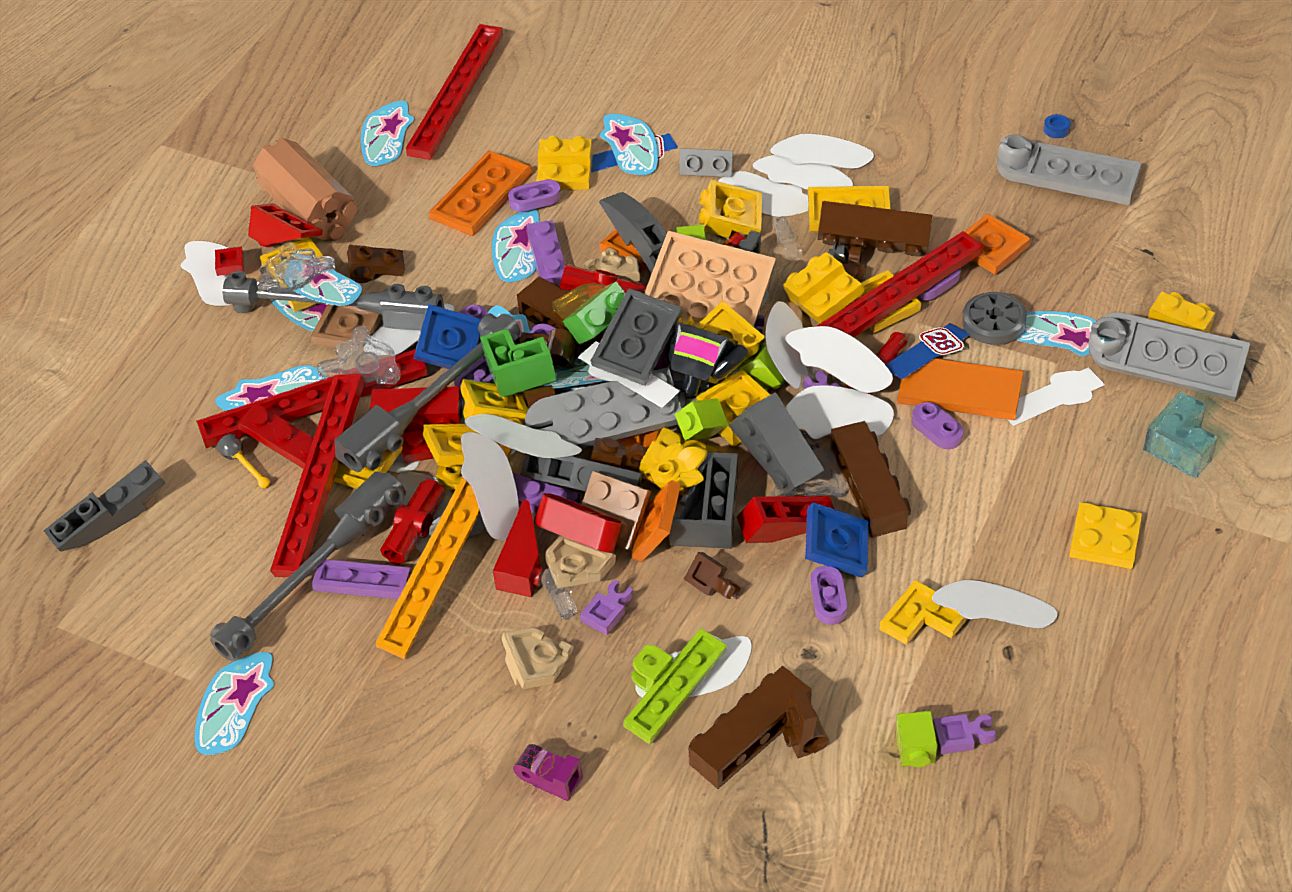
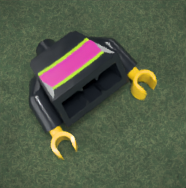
[666,315,759,396]

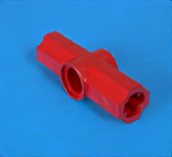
[559,264,647,299]
[380,478,446,565]

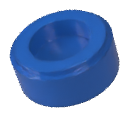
[1044,114,1071,138]

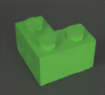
[562,281,626,344]
[480,329,557,398]

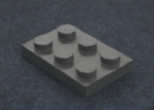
[590,288,682,386]

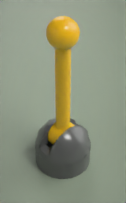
[217,433,270,488]

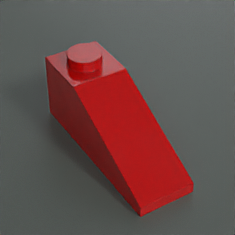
[248,203,323,247]
[737,496,835,543]
[493,499,544,597]

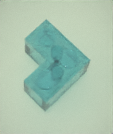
[1143,391,1218,479]

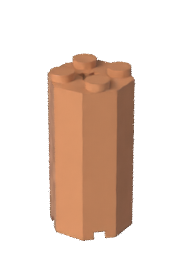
[253,138,358,241]

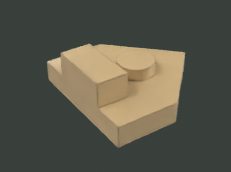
[583,248,640,282]
[545,535,616,589]
[502,627,574,690]

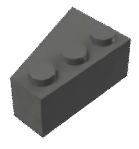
[728,392,824,495]
[669,452,738,549]

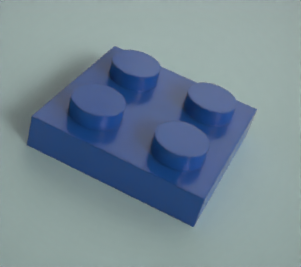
[413,304,482,369]
[805,502,868,578]

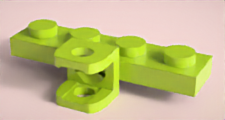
[623,628,727,745]

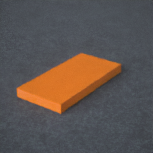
[429,150,532,236]
[897,358,1024,420]

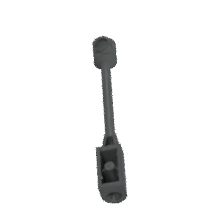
[222,271,445,331]
[335,313,520,472]
[210,471,406,661]

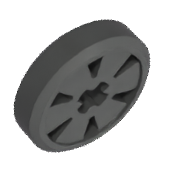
[963,292,1027,345]

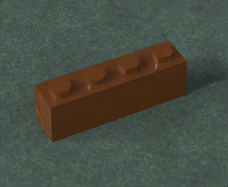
[817,201,933,256]
[517,276,604,353]
[830,421,911,538]
[688,666,812,789]

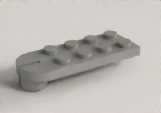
[996,134,1141,205]
[1089,312,1250,401]
[525,367,682,449]

